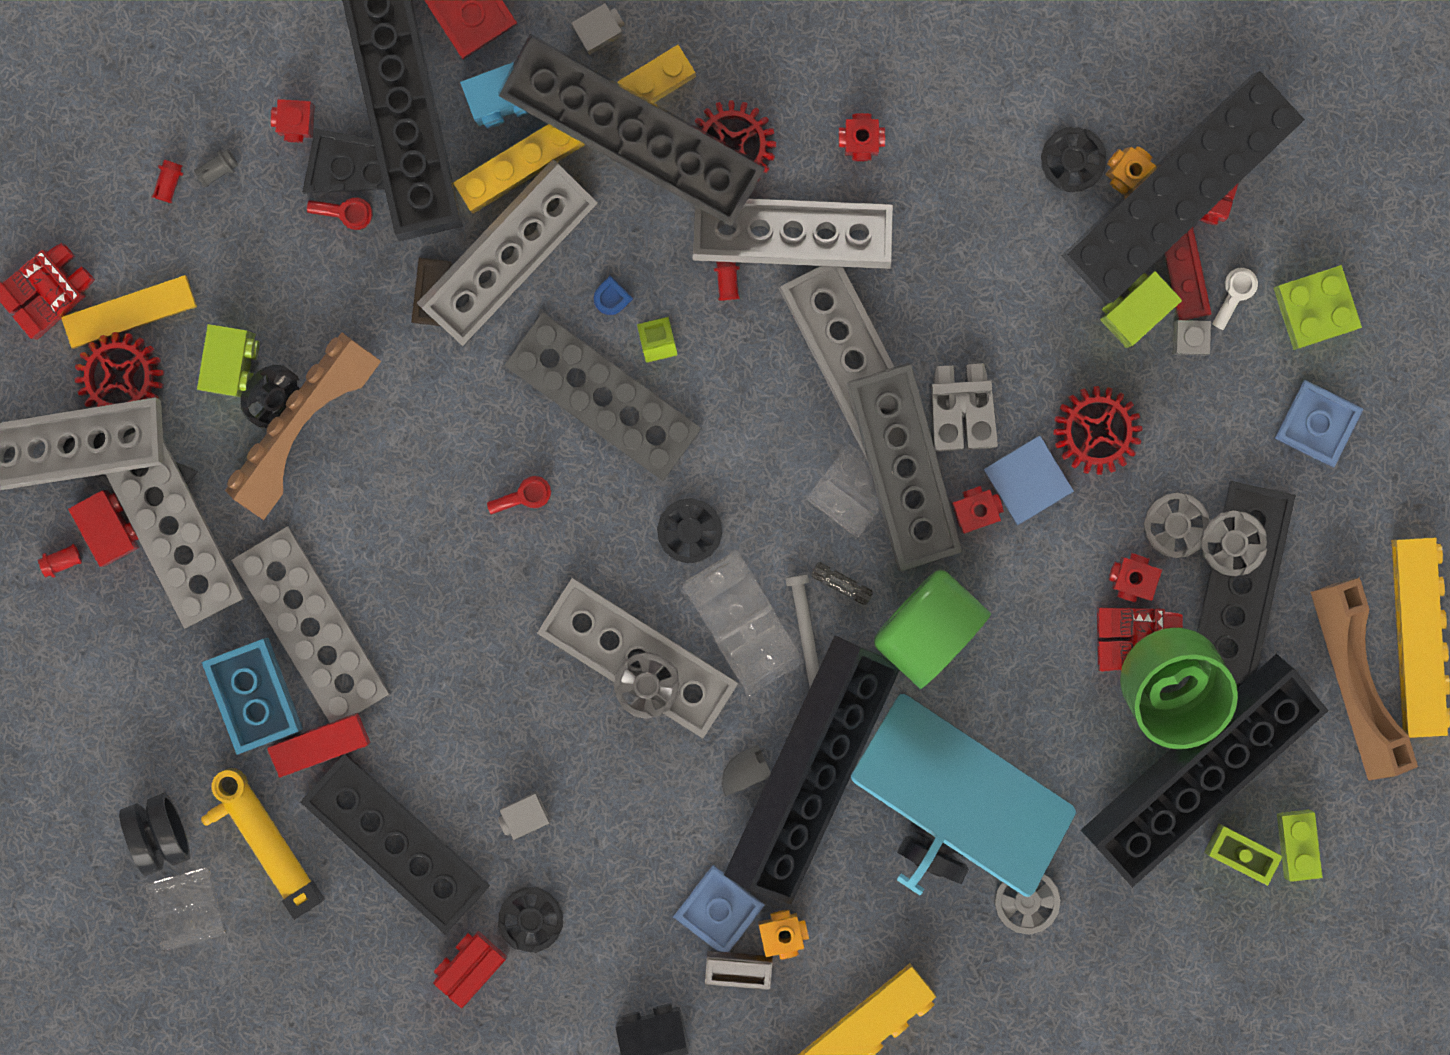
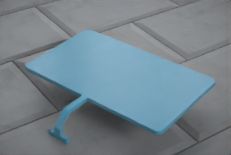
[851,694,1076,897]

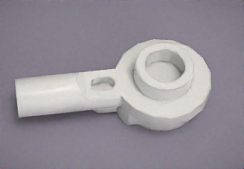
[1212,268,1258,330]

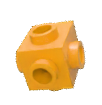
[1105,146,1156,195]
[759,910,809,959]

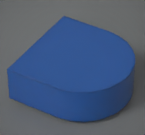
[594,276,633,315]

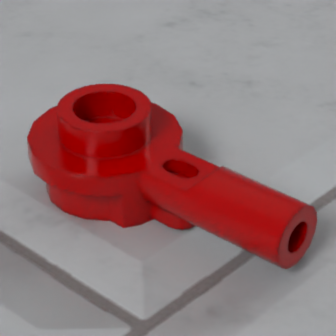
[307,197,373,230]
[487,476,551,514]

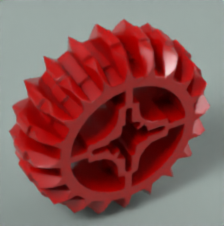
[695,100,776,181]
[74,332,164,407]
[1053,386,1143,475]

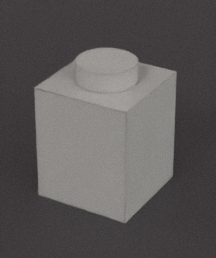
[571,3,625,55]
[1172,320,1211,356]
[498,792,551,840]

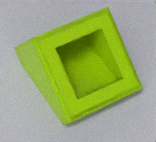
[637,317,678,363]

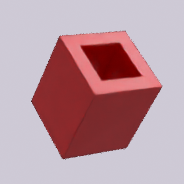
[271,99,315,143]
[951,486,1004,534]

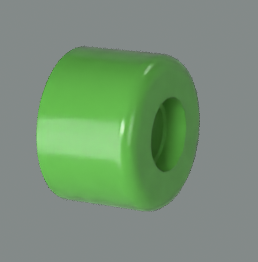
[874,570,992,689]
[1120,628,1238,749]

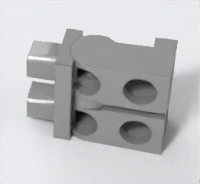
[931,363,998,452]

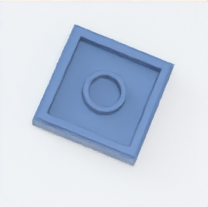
[1274,380,1363,468]
[983,435,1074,525]
[673,865,765,952]

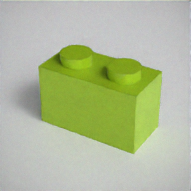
[1277,809,1323,882]
[1204,823,1283,886]

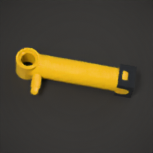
[201,768,325,920]

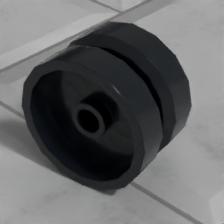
[119,793,190,876]
[897,822,969,884]

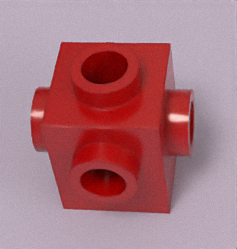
[839,113,885,161]
[1108,553,1162,603]

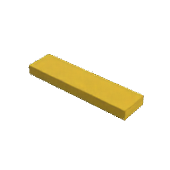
[61,275,197,349]

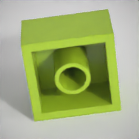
[1273,265,1362,350]
[1100,271,1182,348]
[197,324,260,398]

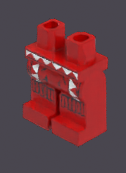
[0,243,95,340]
[1097,607,1183,671]

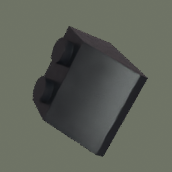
[616,1003,690,1055]

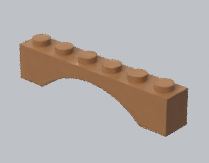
[225,332,381,520]
[1310,578,1418,781]

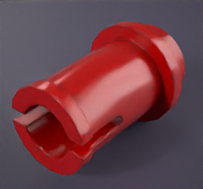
[151,160,184,203]
[713,261,740,301]
[38,544,82,578]

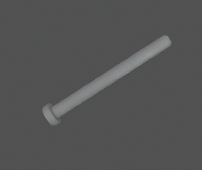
[785,574,819,687]

